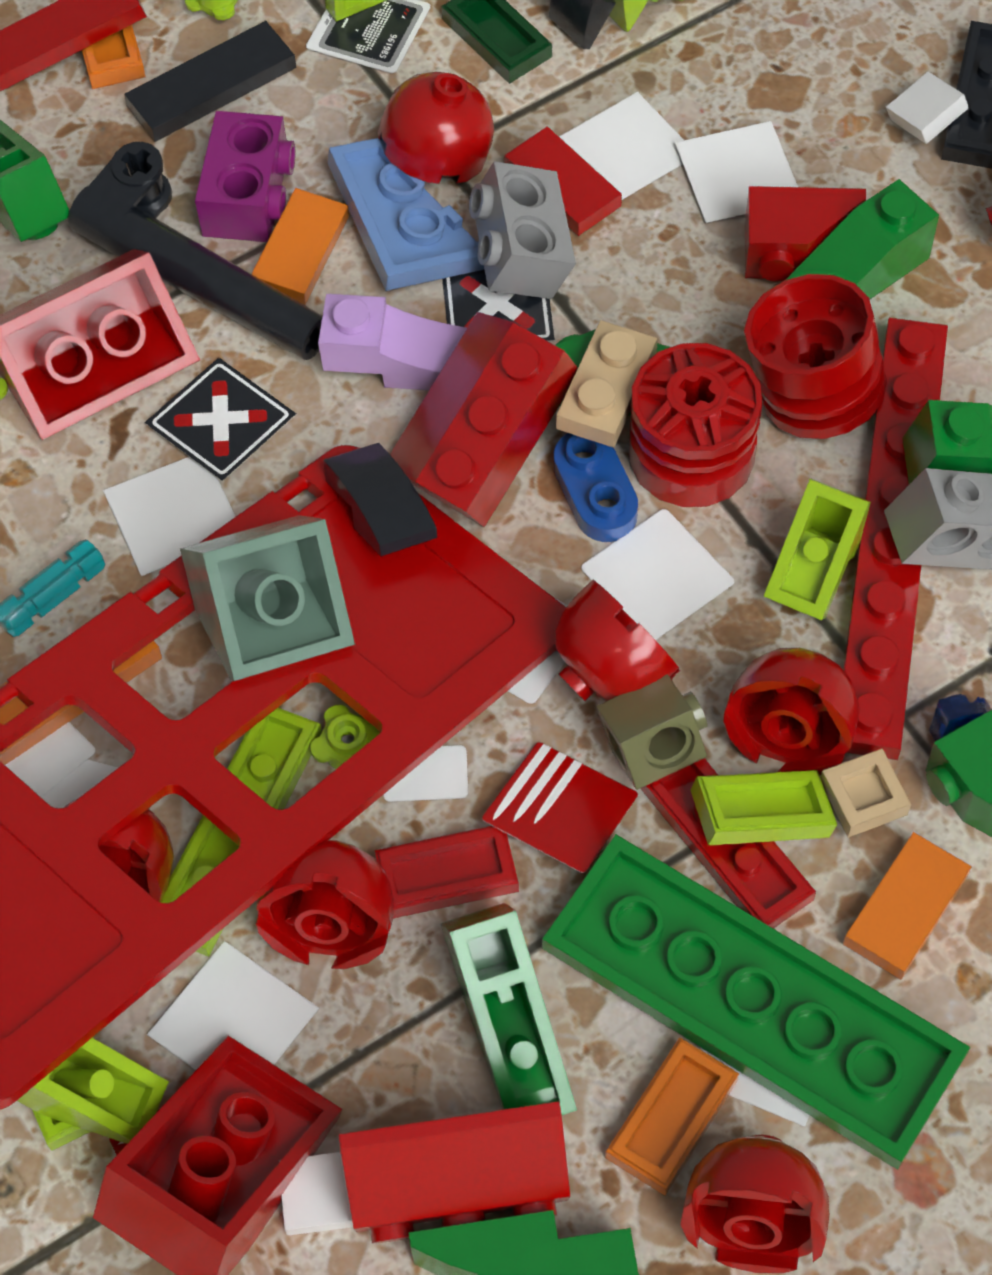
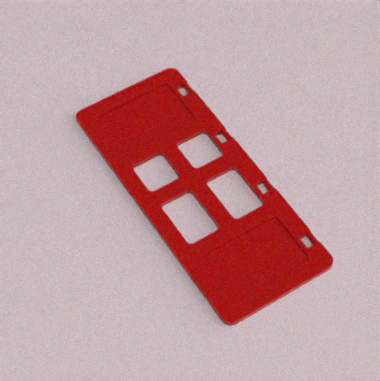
[0,445,566,1110]

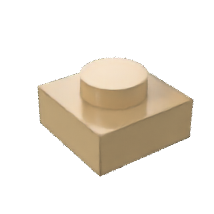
[821,749,911,838]

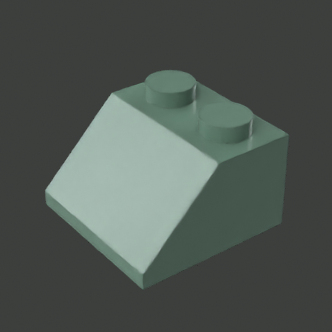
[180,515,355,681]

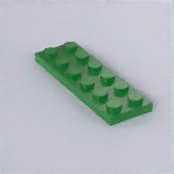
[542,834,971,1170]

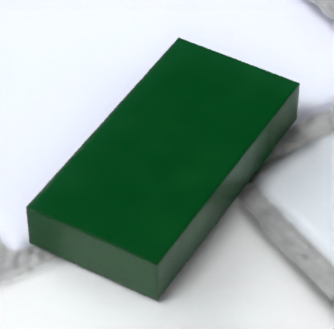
[441,0,552,84]

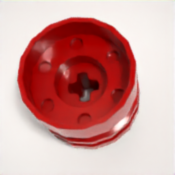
[744,274,887,439]
[629,343,762,507]

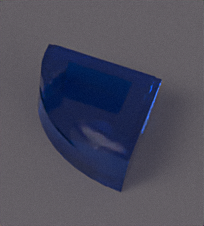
[929,694,992,741]

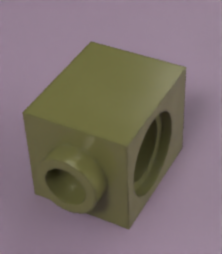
[596,674,708,790]

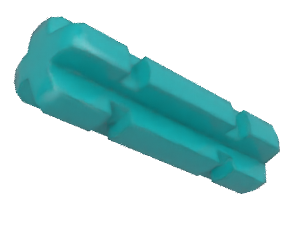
[0,539,106,637]

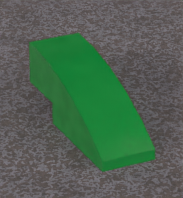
[409,1210,639,1275]

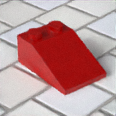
[93,1036,342,1275]

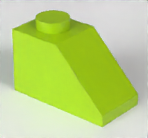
[17,1038,169,1144]

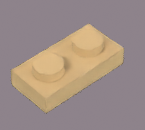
[556,320,658,448]

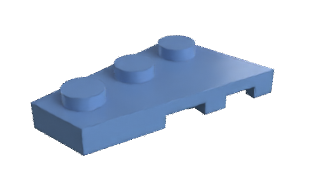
[327,137,484,291]

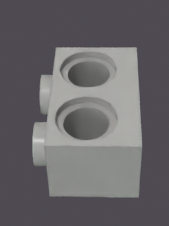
[469,161,576,299]
[884,468,992,570]

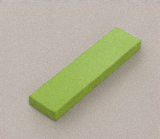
[161,708,322,957]

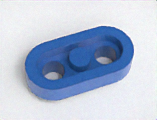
[554,433,638,542]

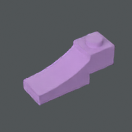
[318,294,467,390]

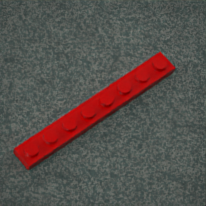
[843,317,948,760]

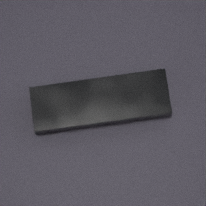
[124,20,297,142]
[941,21,992,169]

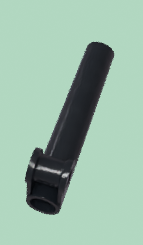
[68,142,323,360]

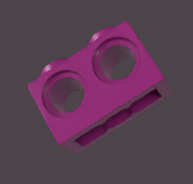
[195,111,296,242]

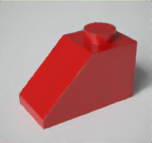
[745,186,866,281]

